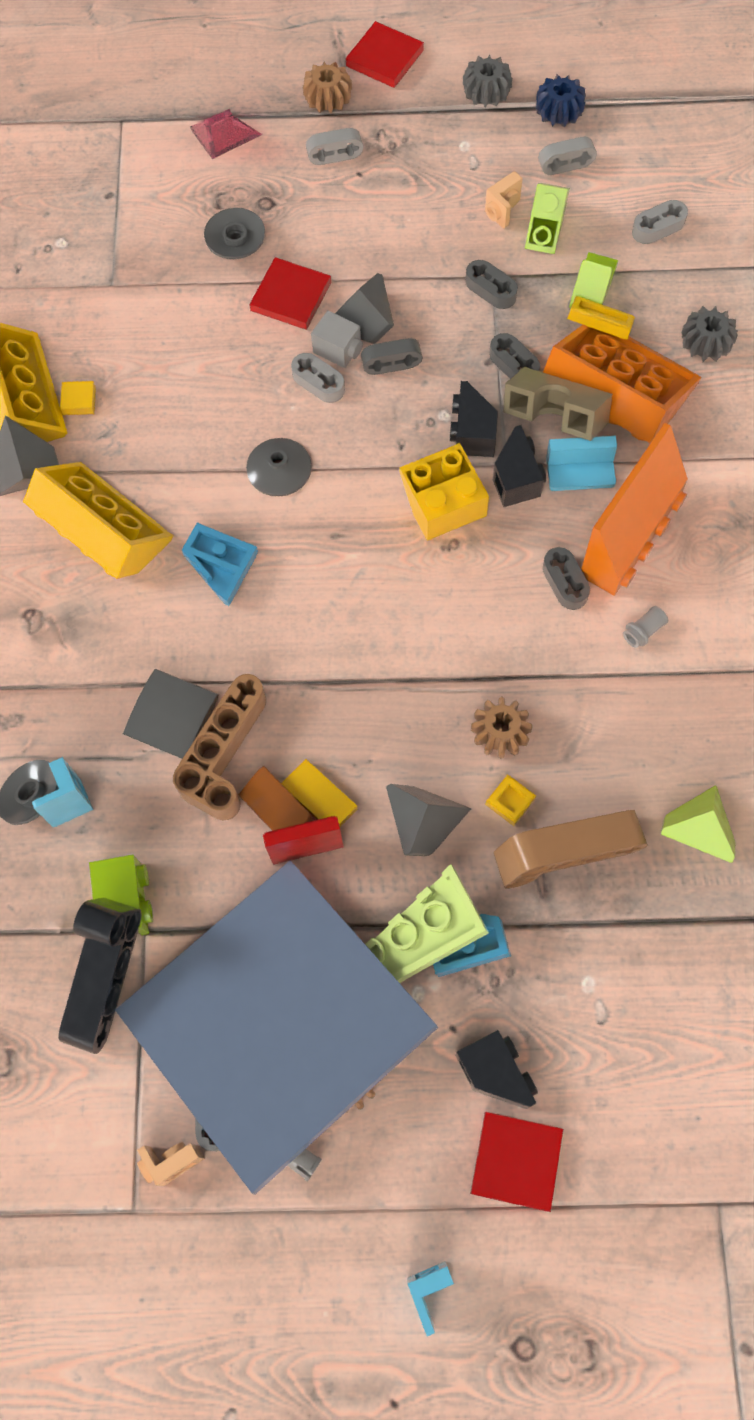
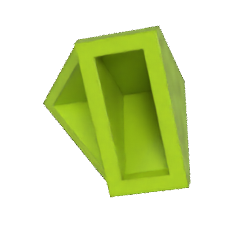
[661,785,736,863]

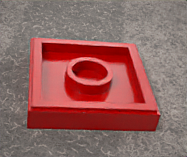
[345,21,424,88]
[249,257,332,330]
[263,816,344,865]
[470,1112,564,1212]

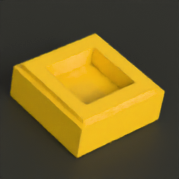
[60,381,96,415]
[485,774,536,826]

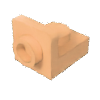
[485,171,523,229]
[137,1142,205,1186]

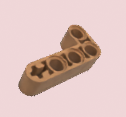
[173,674,266,821]
[493,810,648,889]

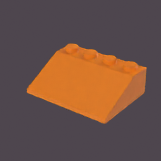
[543,325,702,443]
[581,423,688,596]

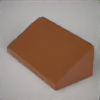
[238,766,313,831]

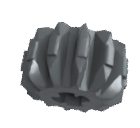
[463,54,513,108]
[681,306,738,362]

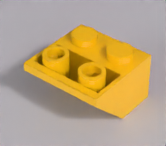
[399,443,489,541]

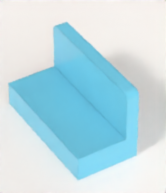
[546,436,617,491]
[32,757,93,827]
[407,1262,454,1337]

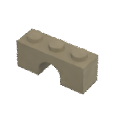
[503,367,613,441]

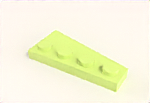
[365,864,489,983]

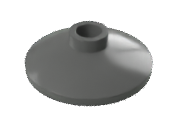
[204,208,265,259]
[246,438,312,496]
[0,760,59,825]

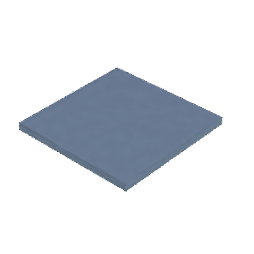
[115,860,438,1195]

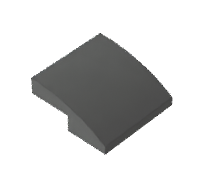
[123,669,219,759]

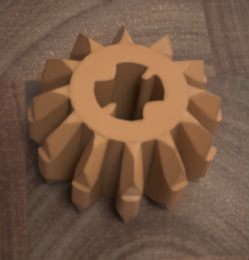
[303,61,352,114]
[471,696,532,759]

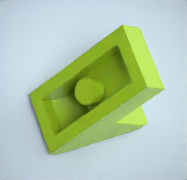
[569,252,618,308]

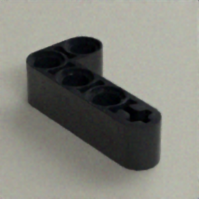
[58,897,142,1054]

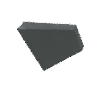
[335,273,394,344]
[0,415,59,496]
[386,784,472,856]

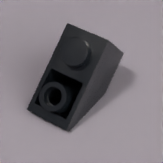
[450,381,498,457]
[493,425,546,508]
[455,1030,538,1109]

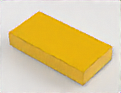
[567,296,635,340]
[281,759,358,827]

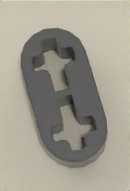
[465,260,518,309]
[489,333,540,379]
[361,338,423,375]
[542,547,590,610]

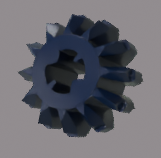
[536,74,586,128]

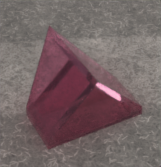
[190,109,263,159]

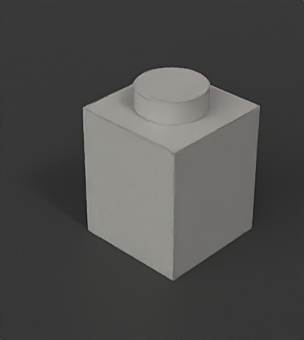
[311,310,363,368]

